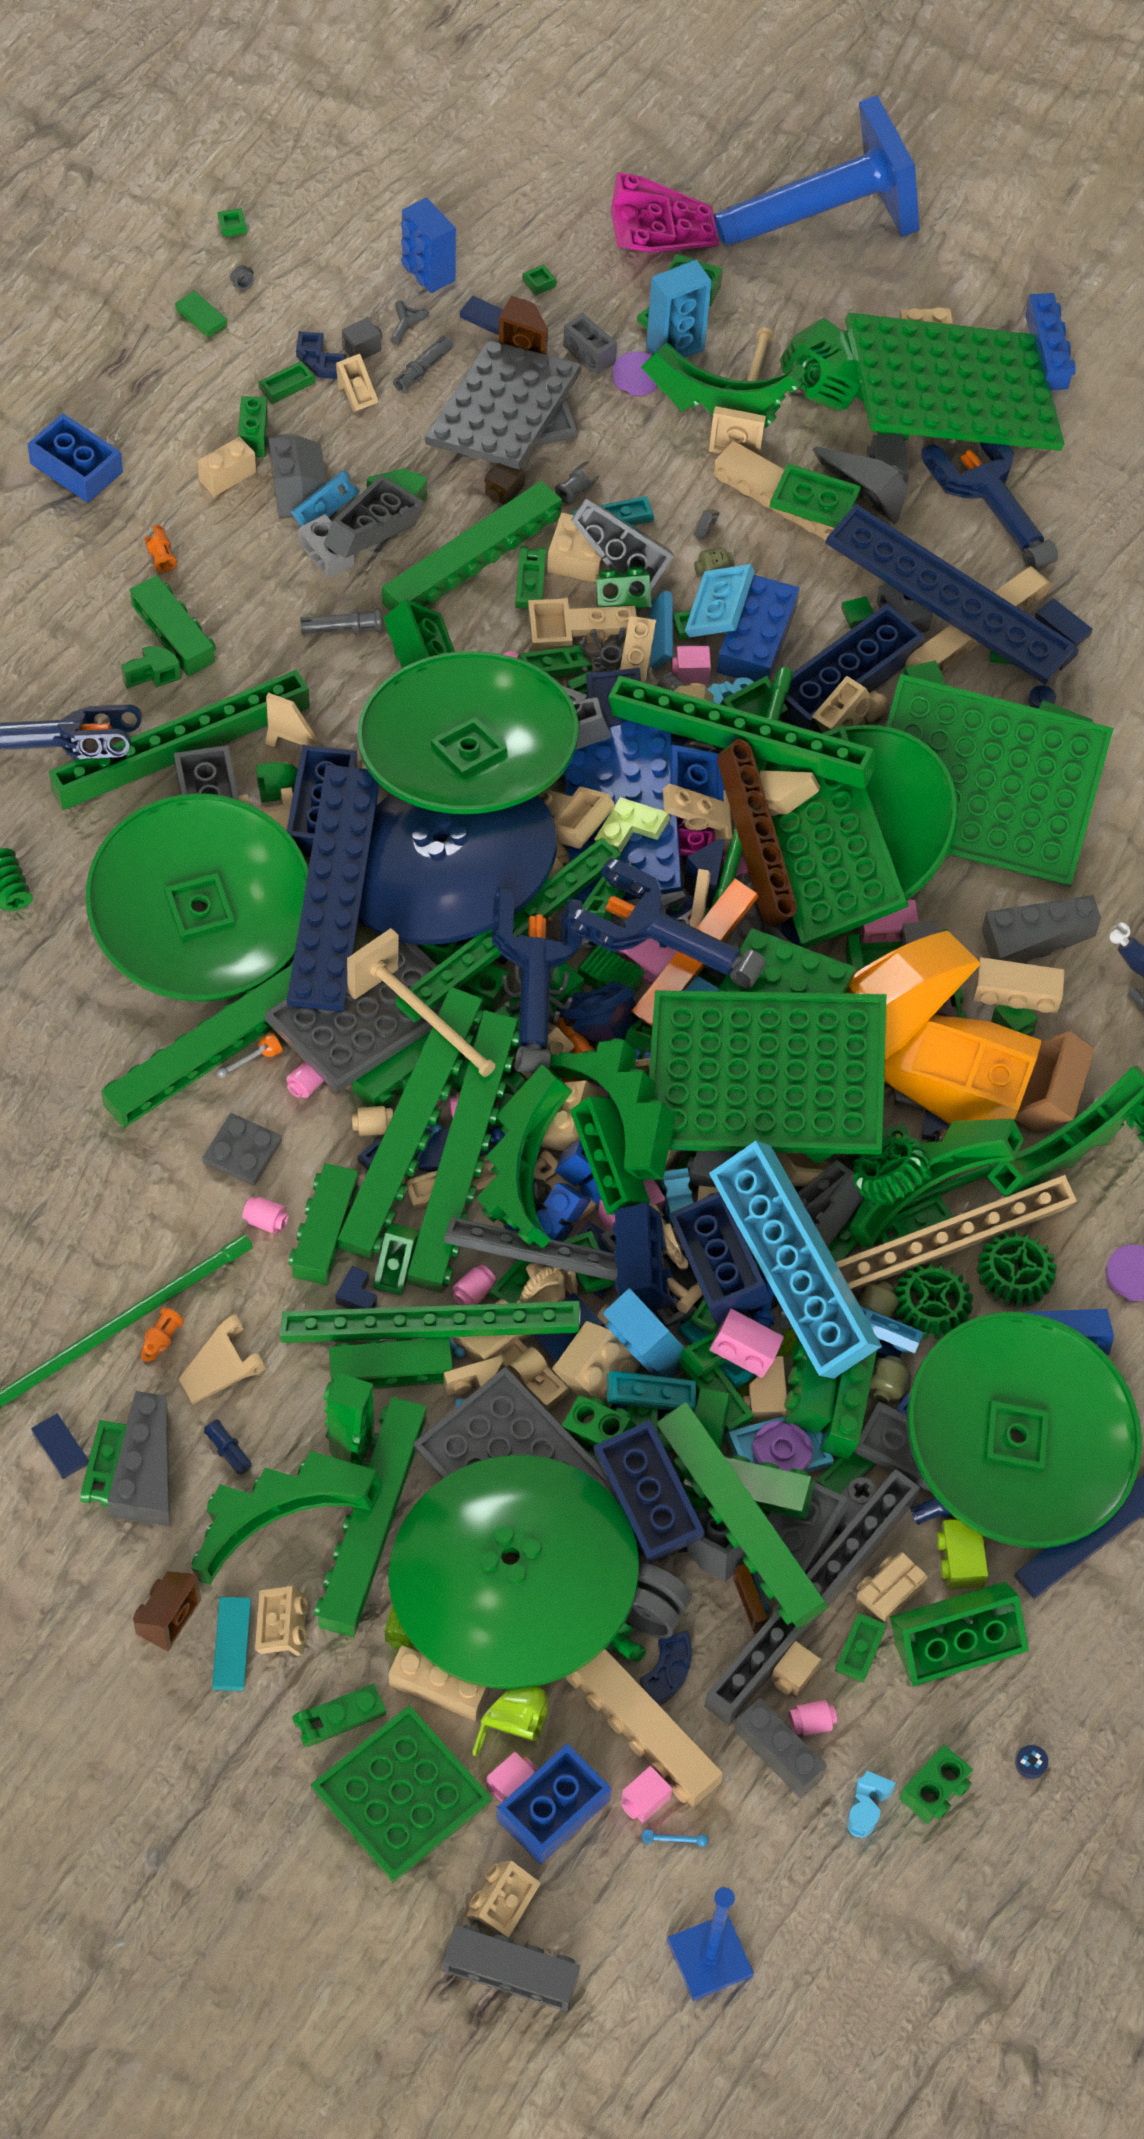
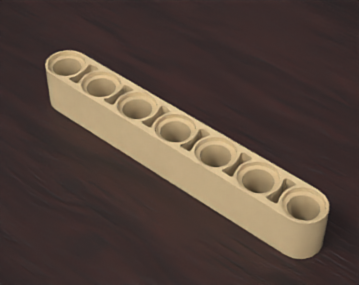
[905,566,1052,673]

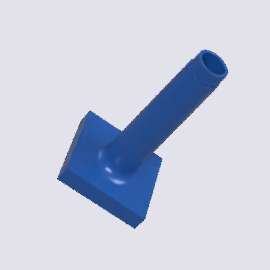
[713,95,920,247]

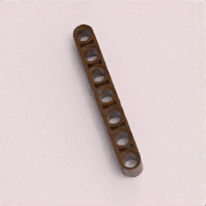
[717,739,797,927]

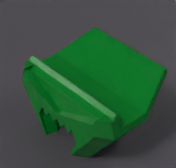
[780,318,860,411]

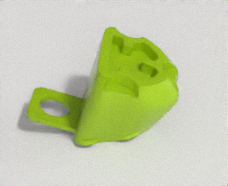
[472,1686,549,1758]

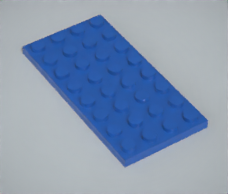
[565,720,683,905]

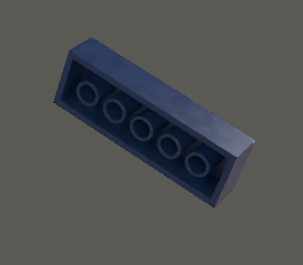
[782,603,925,732]

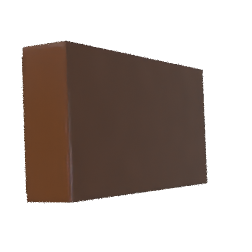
[733,1564,768,1634]

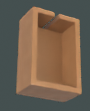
[1015,1031,1094,1133]

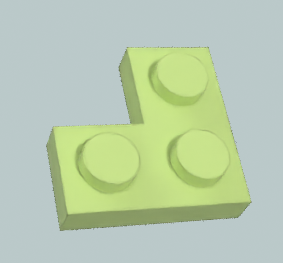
[594,797,670,853]

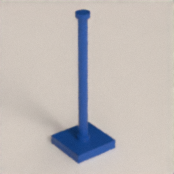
[667,1887,754,2001]

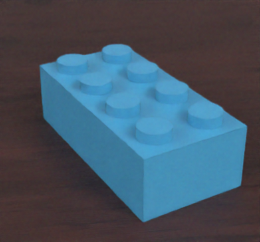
[646,260,712,358]
[603,1288,685,1378]

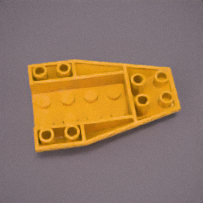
[846,931,980,1060]
[884,1015,1042,1125]

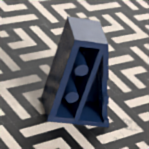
[613,1203,678,1311]

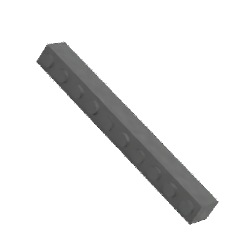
[704,1469,920,1726]

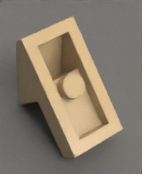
[336,354,379,412]
[444,1356,503,1396]

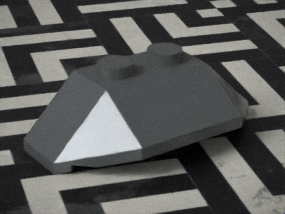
[267,433,327,519]

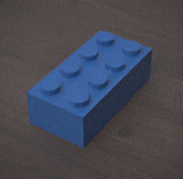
[717,575,800,682]

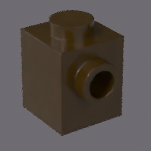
[484,463,525,505]

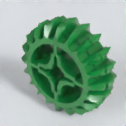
[851,1134,930,1204]
[976,1230,1057,1309]
[894,1262,973,1341]

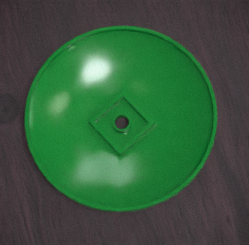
[357,651,579,814]
[821,725,958,900]
[86,794,308,1002]
[907,1312,1142,1548]
[389,1455,639,1689]

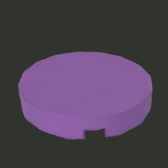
[612,352,657,396]
[1105,1245,1144,1301]
[751,1421,813,1472]

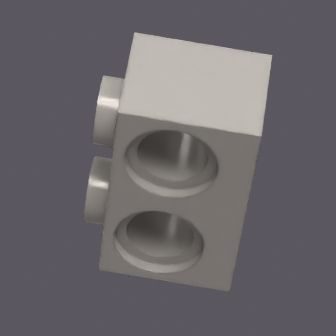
[299,514,354,579]

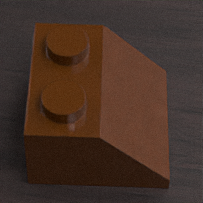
[498,295,548,355]
[133,1571,201,1651]

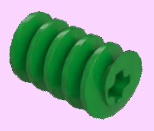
[0,848,33,911]

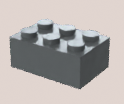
[174,745,239,800]

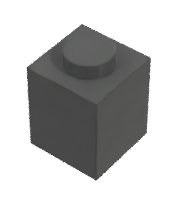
[342,317,383,360]

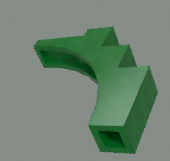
[641,342,806,428]
[549,1038,676,1180]
[476,1064,572,1248]
[987,1065,1144,1197]
[850,1119,1024,1247]
[191,1451,383,1585]

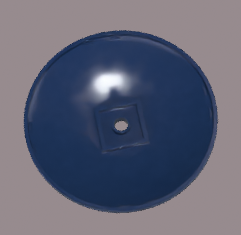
[359,794,558,945]

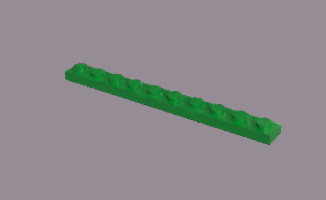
[395,838,621,1023]
[280,1301,581,1343]

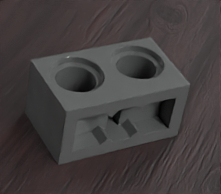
[563,313,617,375]

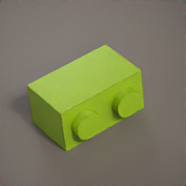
[936,1519,988,1590]

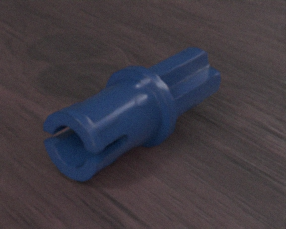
[203,1419,252,1475]

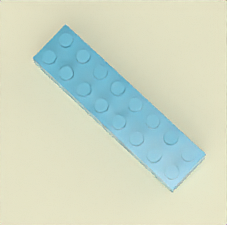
[709,1141,882,1379]

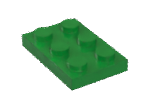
[770,463,861,528]

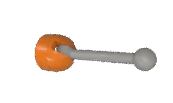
[217,1032,283,1078]

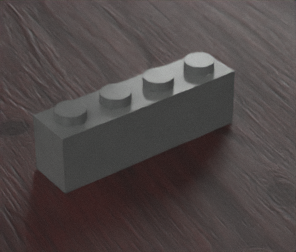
[442,1924,580,2012]

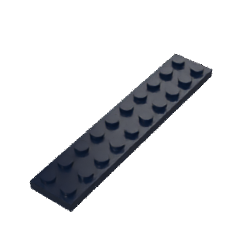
[825,504,1075,685]
[287,765,380,1012]

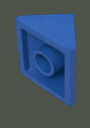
[670,745,724,801]

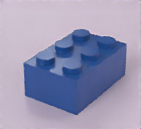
[401,197,456,293]
[27,413,123,503]
[496,1743,612,1865]

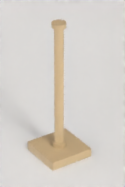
[709,327,773,455]
[347,928,495,1077]

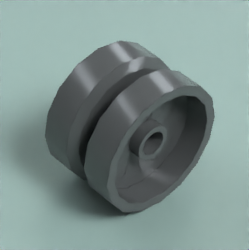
[626,1563,692,1639]

